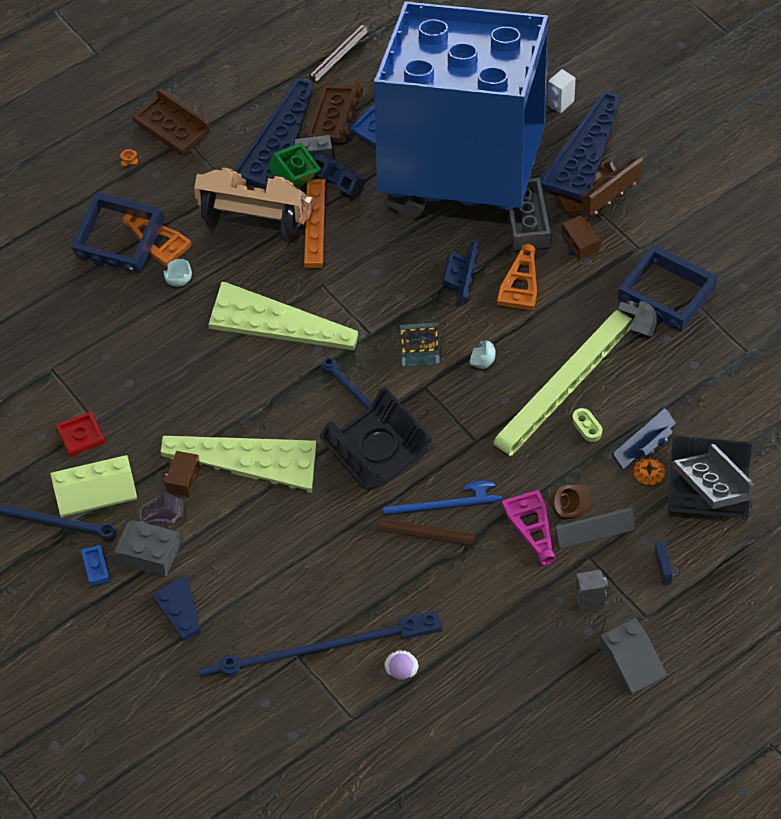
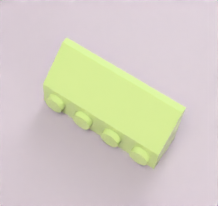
[51,455,137,517]

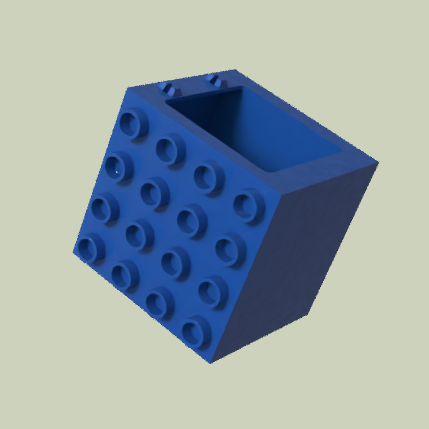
[374,2,548,210]

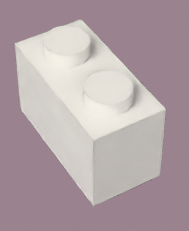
[547,69,575,113]

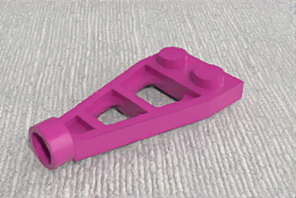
[502,490,556,566]

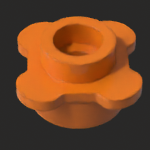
[120,149,138,167]

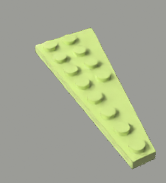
[209,282,358,350]
[161,436,317,493]

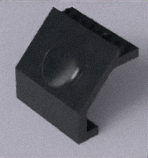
[319,387,432,488]
[668,435,752,518]

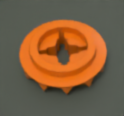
[634,457,665,485]

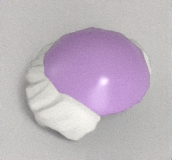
[384,650,419,680]

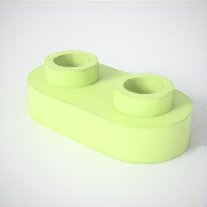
[572,408,602,442]

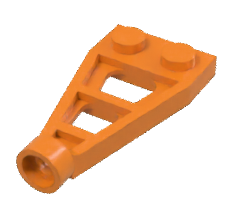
[122,214,192,268]
[497,244,537,311]

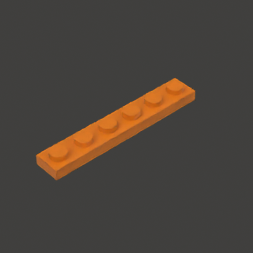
[304,179,325,268]

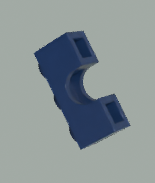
[313,154,367,195]

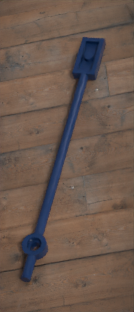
[199,610,442,677]

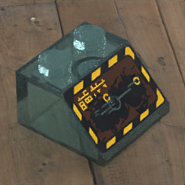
[400,322,440,366]

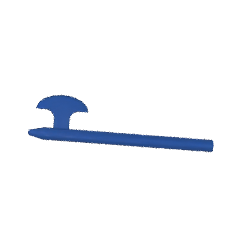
[383,480,502,515]

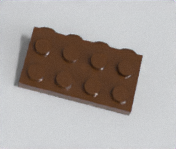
[307,80,363,143]
[132,88,210,155]

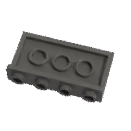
[673,444,754,509]

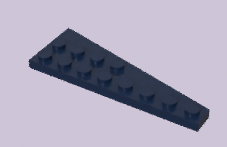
[234,77,313,189]
[540,91,620,200]

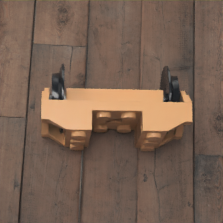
[194,168,314,242]

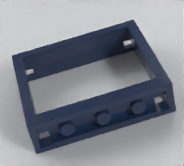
[70,192,165,273]
[618,245,717,332]

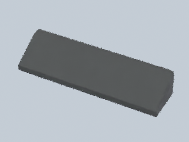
[555,508,635,549]

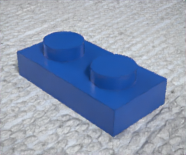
[81,545,110,586]

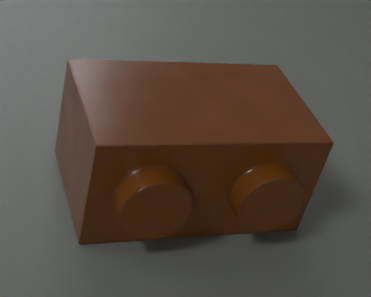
[561,215,600,260]
[163,451,200,497]

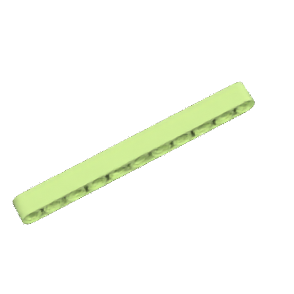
[494,310,634,456]

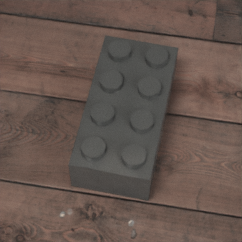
[506,178,551,251]

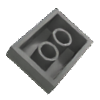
[110,521,181,577]

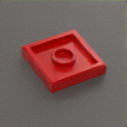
[56,412,105,457]

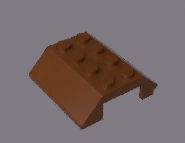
[555,157,643,218]

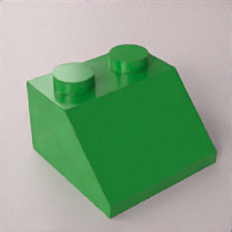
[267,143,321,189]

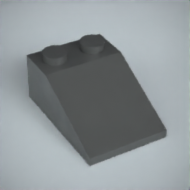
[599,618,667,695]

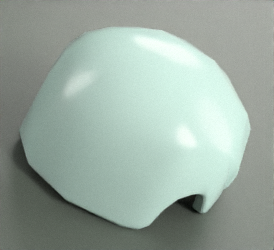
[164,259,192,287]
[470,341,496,369]

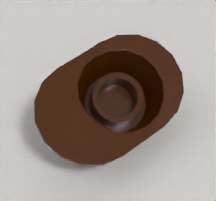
[547,485,592,517]

